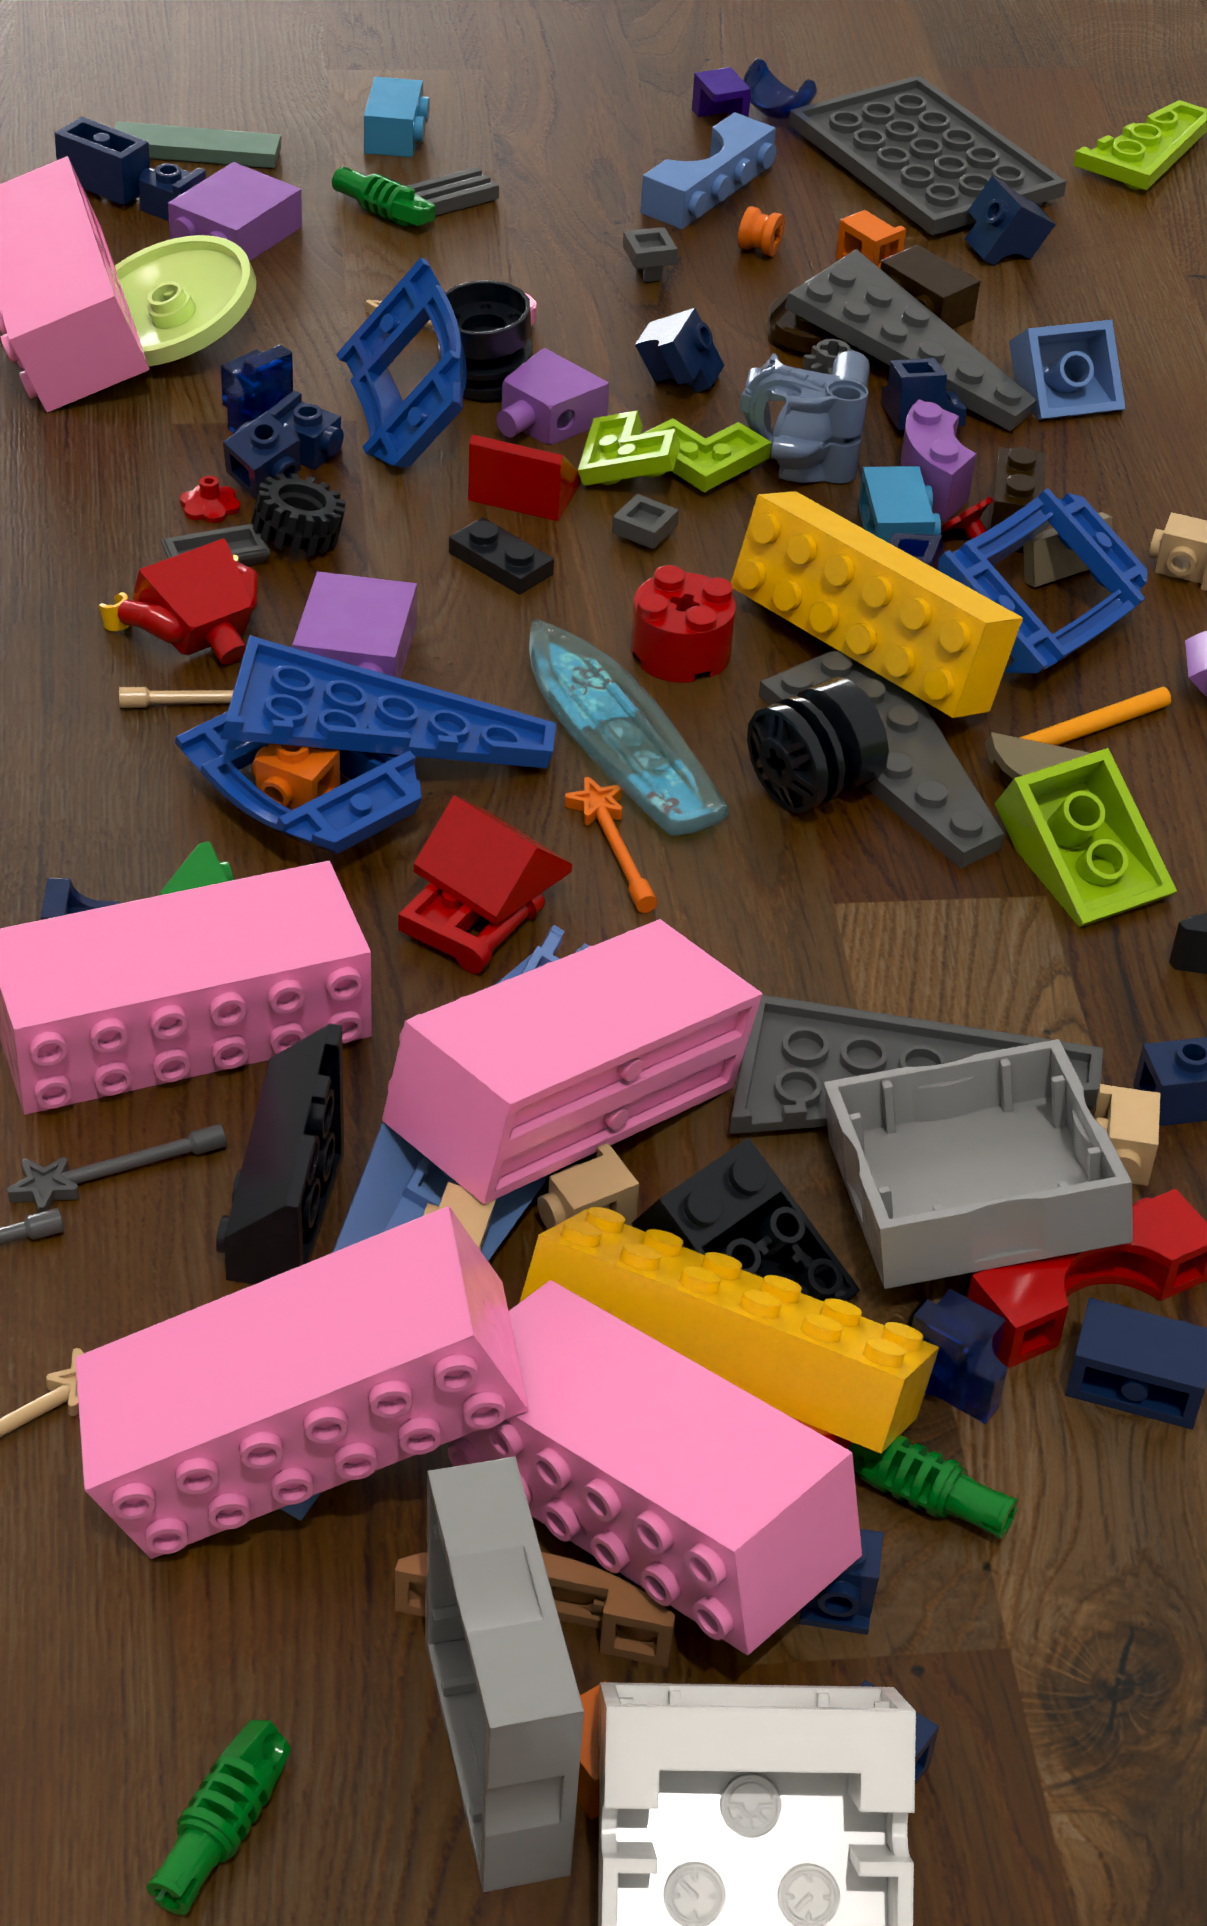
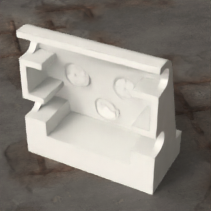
[598,1682,916,1926]

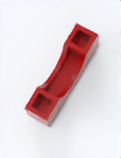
[964,1188,1207,1369]

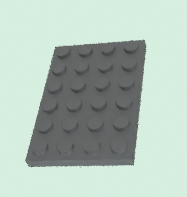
[789,75,1067,235]

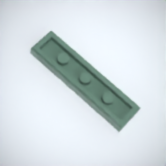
[114,121,281,169]

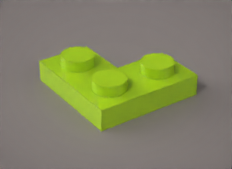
[578,410,680,486]
[642,418,772,492]

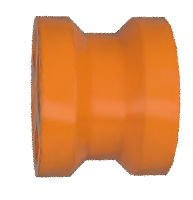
[738,206,785,257]

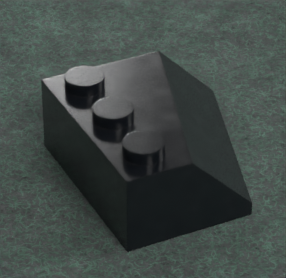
[216,1024,344,1284]

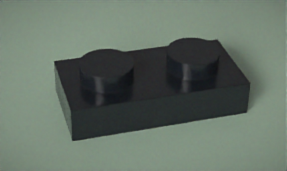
[449,517,554,595]

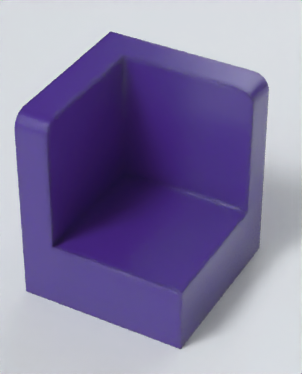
[692,67,751,117]

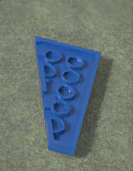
[220,635,556,768]

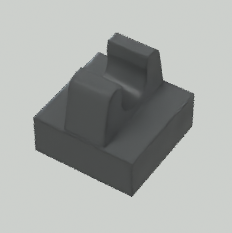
[623,227,678,283]

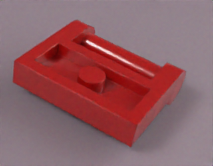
[398,883,545,974]

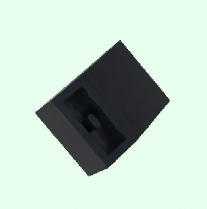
[631,1137,860,1302]

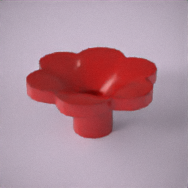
[180,475,240,523]
[941,496,993,540]

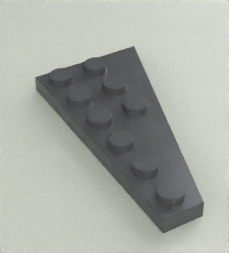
[785,249,1037,431]
[759,649,1004,868]
[729,995,1103,1134]

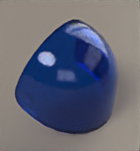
[743,58,817,119]

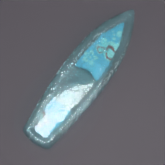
[529,619,729,836]

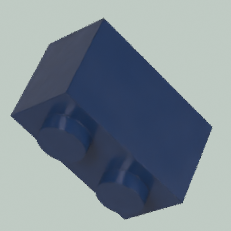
[54,116,150,205]
[1065,1298,1207,1430]

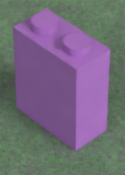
[168,162,302,261]
[292,571,417,678]

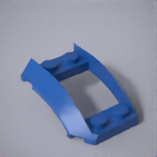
[337,257,467,468]
[938,488,1148,673]
[175,711,422,854]

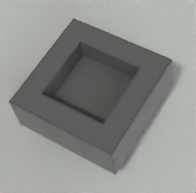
[612,494,679,549]

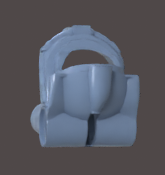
[739,351,870,484]

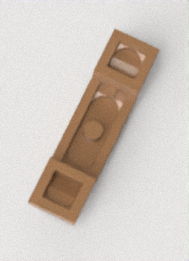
[395,1552,675,1667]

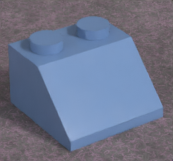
[1009,320,1126,420]

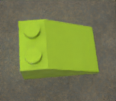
[994,748,1177,928]

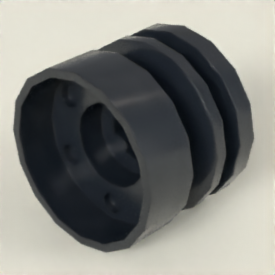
[437,280,533,400]
[747,676,889,814]

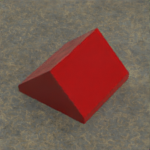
[468,434,581,521]
[413,795,572,925]

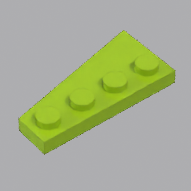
[1073,100,1207,190]

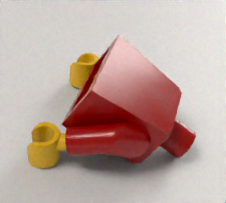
[98,538,258,665]

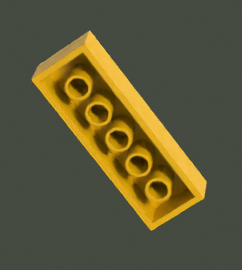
[731,491,1023,718]
[519,1207,939,1454]

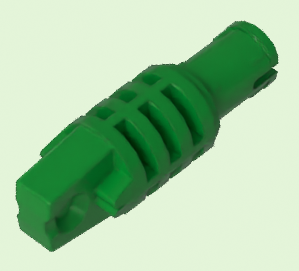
[332,166,436,227]
[848,1435,1018,1540]
[146,1720,291,1915]

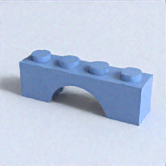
[640,112,777,229]

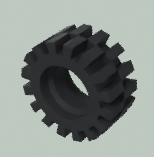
[251,473,346,555]

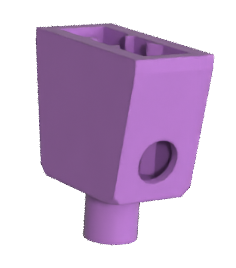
[496,348,609,445]

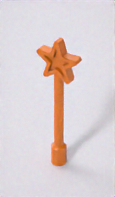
[564,777,658,913]

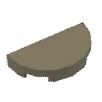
[985,732,1090,781]

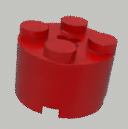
[630,565,736,683]

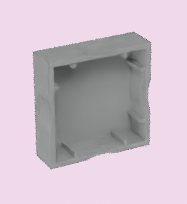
[824,1039,1133,1289]
[425,1456,584,1892]

